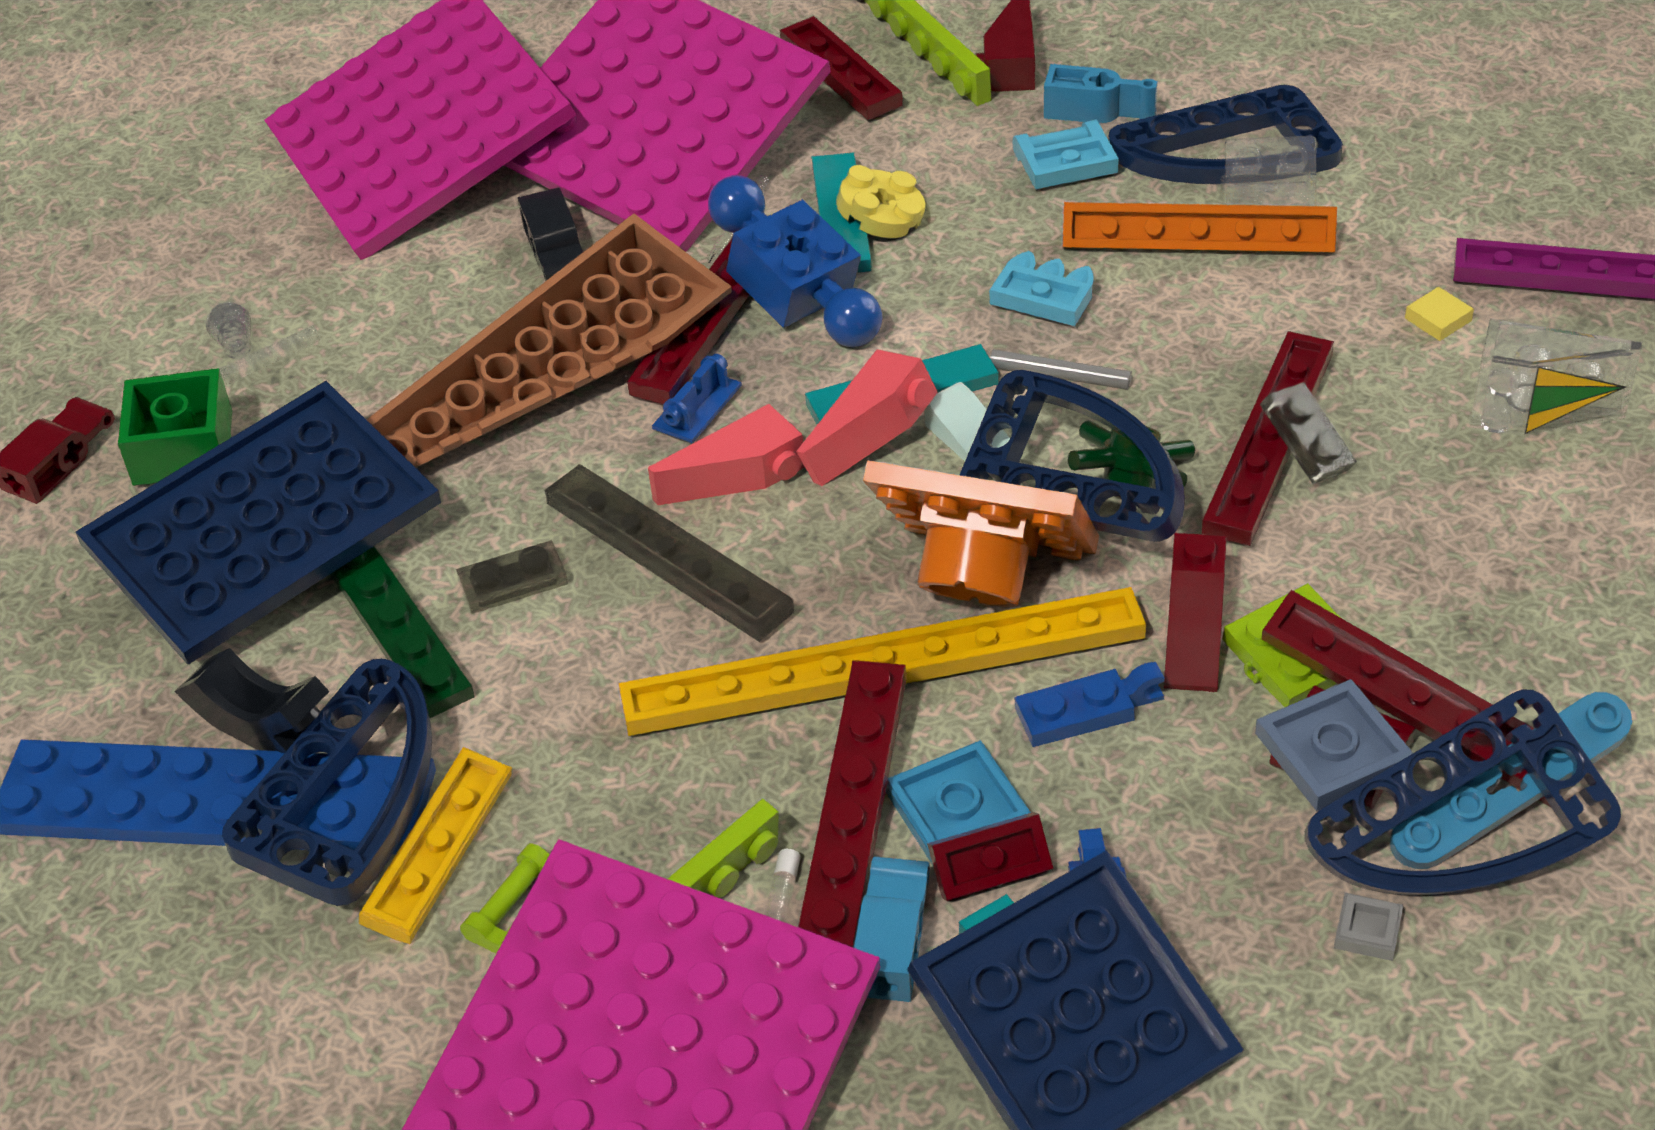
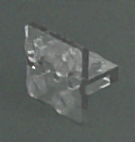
[1221,136,1317,206]

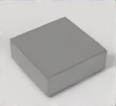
[1334,893,1403,961]

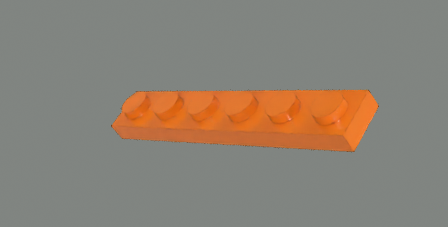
[1063,202,1337,252]

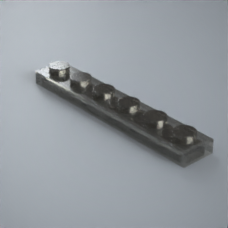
[544,464,794,642]

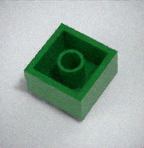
[118,368,232,486]

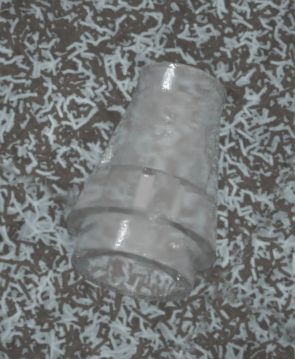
[206,302,252,359]

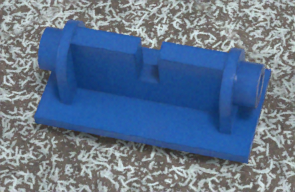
[652,354,742,443]

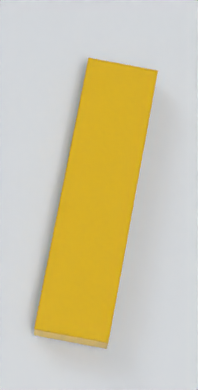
[359,747,512,944]

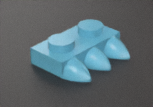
[989,251,1094,326]

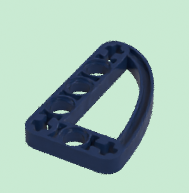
[1108,85,1343,184]
[960,370,1185,542]
[222,658,432,906]
[1305,689,1621,896]

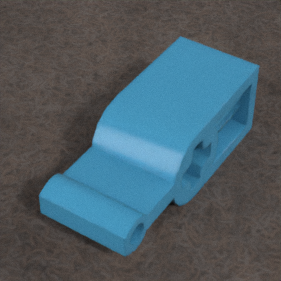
[1044,64,1157,123]
[854,857,930,1002]

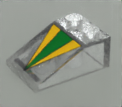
[1470,318,1642,435]

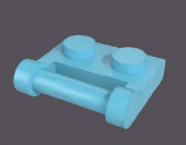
[1012,120,1119,189]

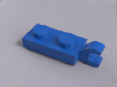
[1014,662,1164,747]

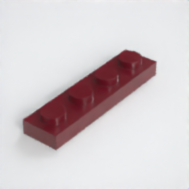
[780,16,903,120]

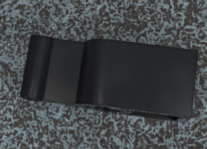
[517,187,583,281]

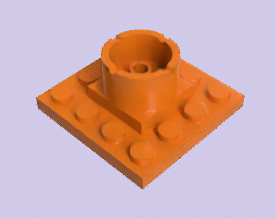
[863,460,1099,607]

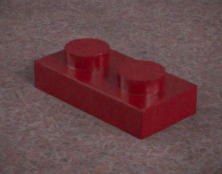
[927,812,1054,901]

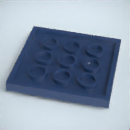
[907,850,1244,1130]

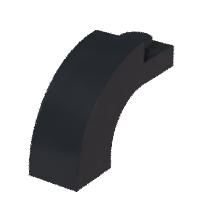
[175,648,330,753]

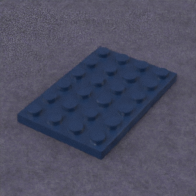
[75,381,441,665]

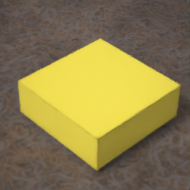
[1405,286,1474,341]

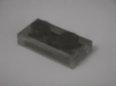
[1260,382,1357,484]
[456,540,568,614]

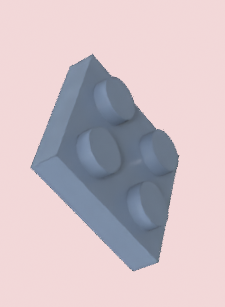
[1255,679,1413,811]

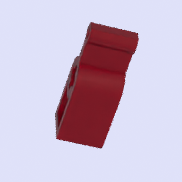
[0,397,115,504]

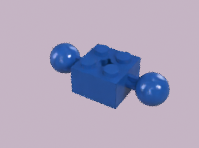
[708,175,883,347]

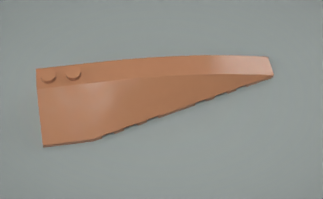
[367,213,731,468]

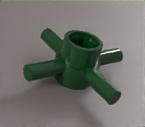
[1067,420,1195,488]

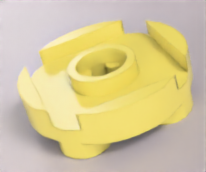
[836,165,926,238]

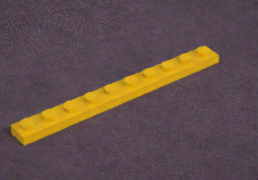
[619,587,1146,736]

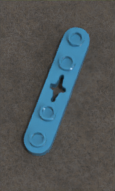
[1390,692,1632,869]

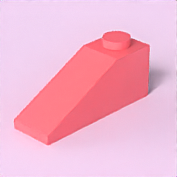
[796,349,938,486]
[648,404,805,505]

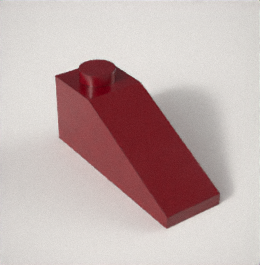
[976,0,1035,92]
[1164,533,1227,692]

